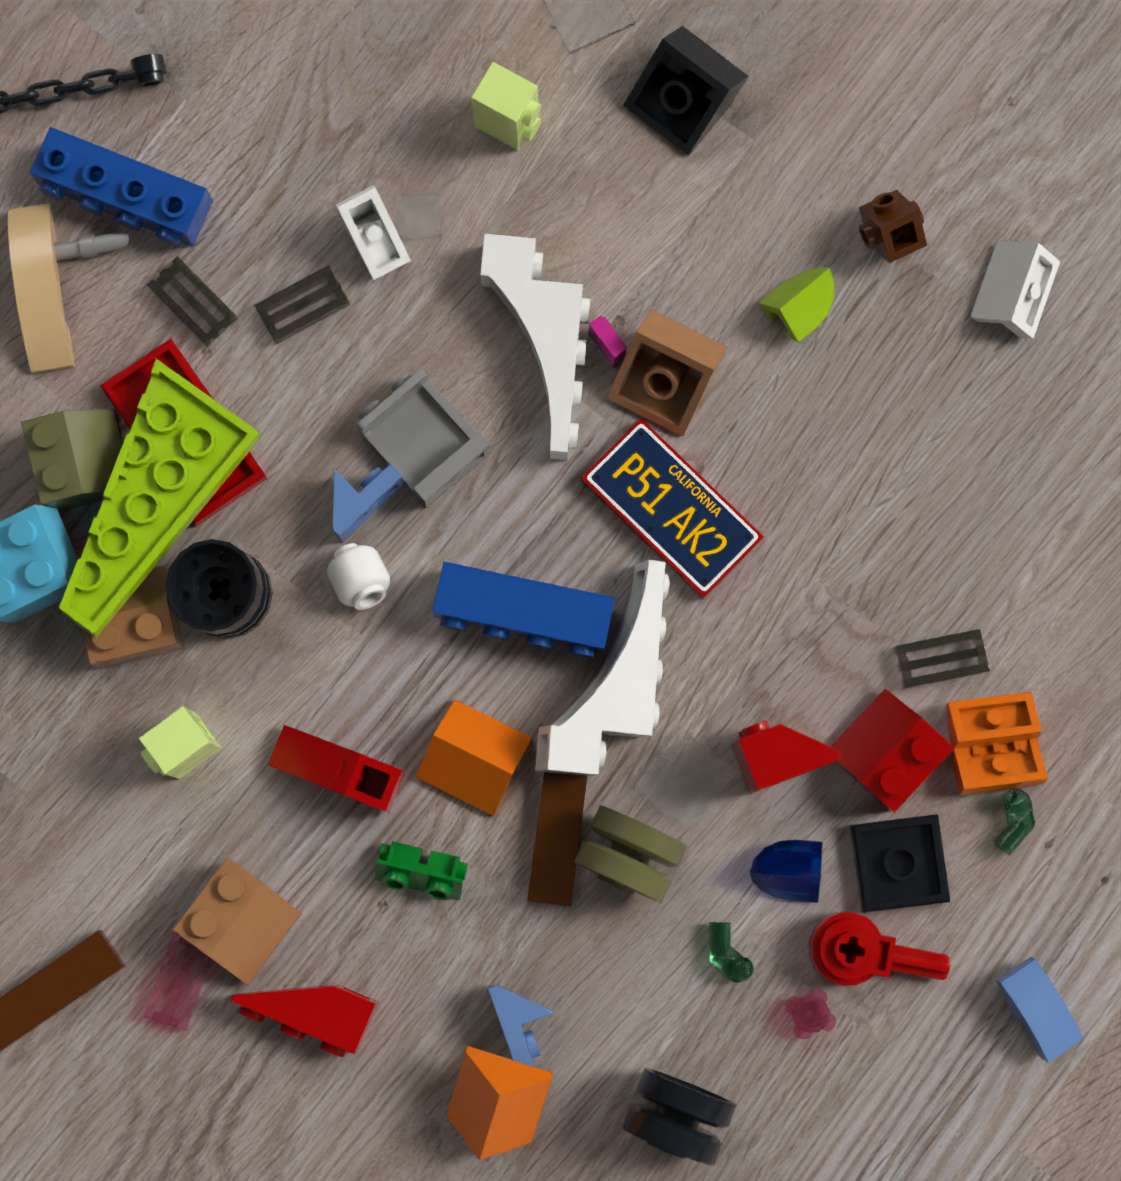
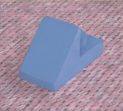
[333,464,405,542]
[488,984,554,1067]

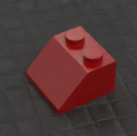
[830,689,955,813]
[731,720,842,794]

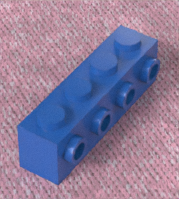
[30,127,213,246]
[432,561,615,658]

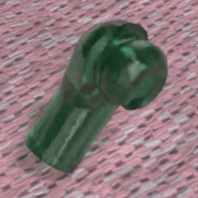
[993,788,1035,856]
[709,922,754,983]

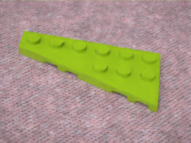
[59,359,260,638]

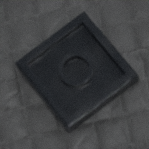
[849,814,951,913]

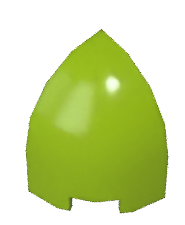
[758,267,835,343]

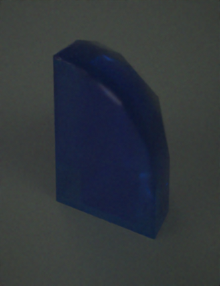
[750,840,823,903]

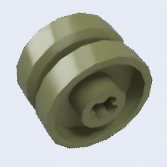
[574,805,687,903]

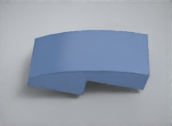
[996,957,1084,1063]

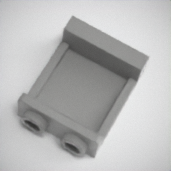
[357,369,491,508]

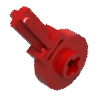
[808,911,950,986]

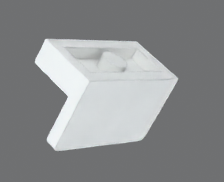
[971,241,1060,339]

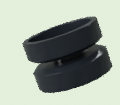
[622,1067,736,1166]

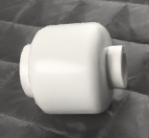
[327,543,390,610]

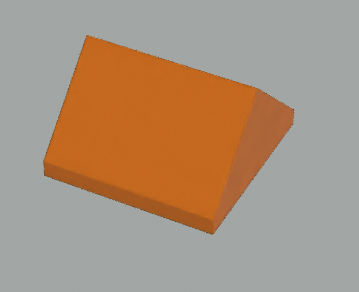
[416,700,532,816]
[446,1046,554,1160]

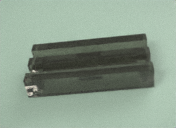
[147,256,238,347]
[254,265,350,345]
[894,629,990,689]

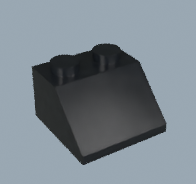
[623,26,749,155]

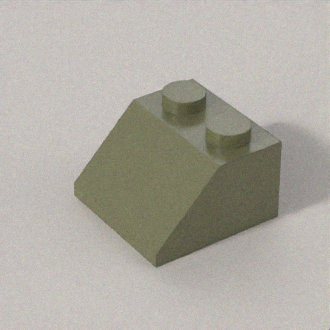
[21,409,123,512]

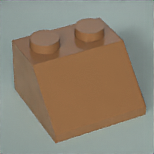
[607,309,727,436]
[82,565,185,669]
[173,857,301,986]

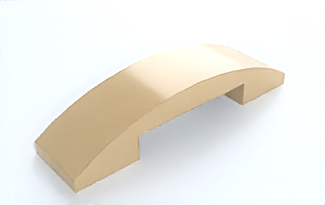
[8,203,75,374]

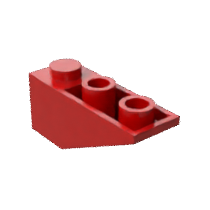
[268,725,405,813]
[231,984,379,1058]

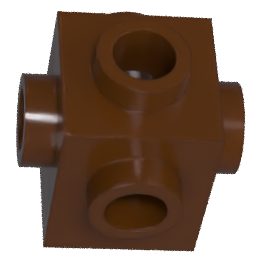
[859,190,927,263]

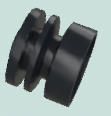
[165,539,273,639]

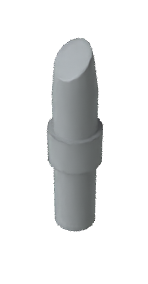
[54,233,129,261]

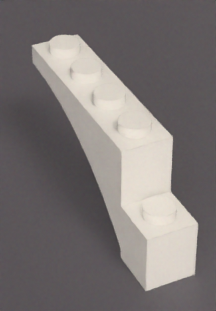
[480,234,590,461]
[535,560,669,776]

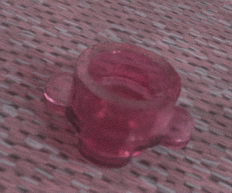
[785,988,836,1039]

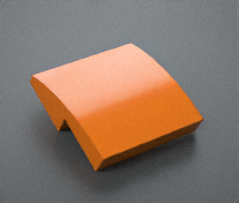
[946,692,1048,795]

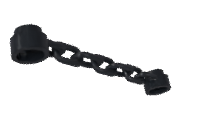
[0,54,167,114]

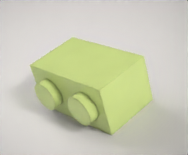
[472,62,542,151]
[139,706,222,779]

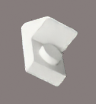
[336,185,411,280]

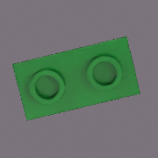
[375,841,468,901]

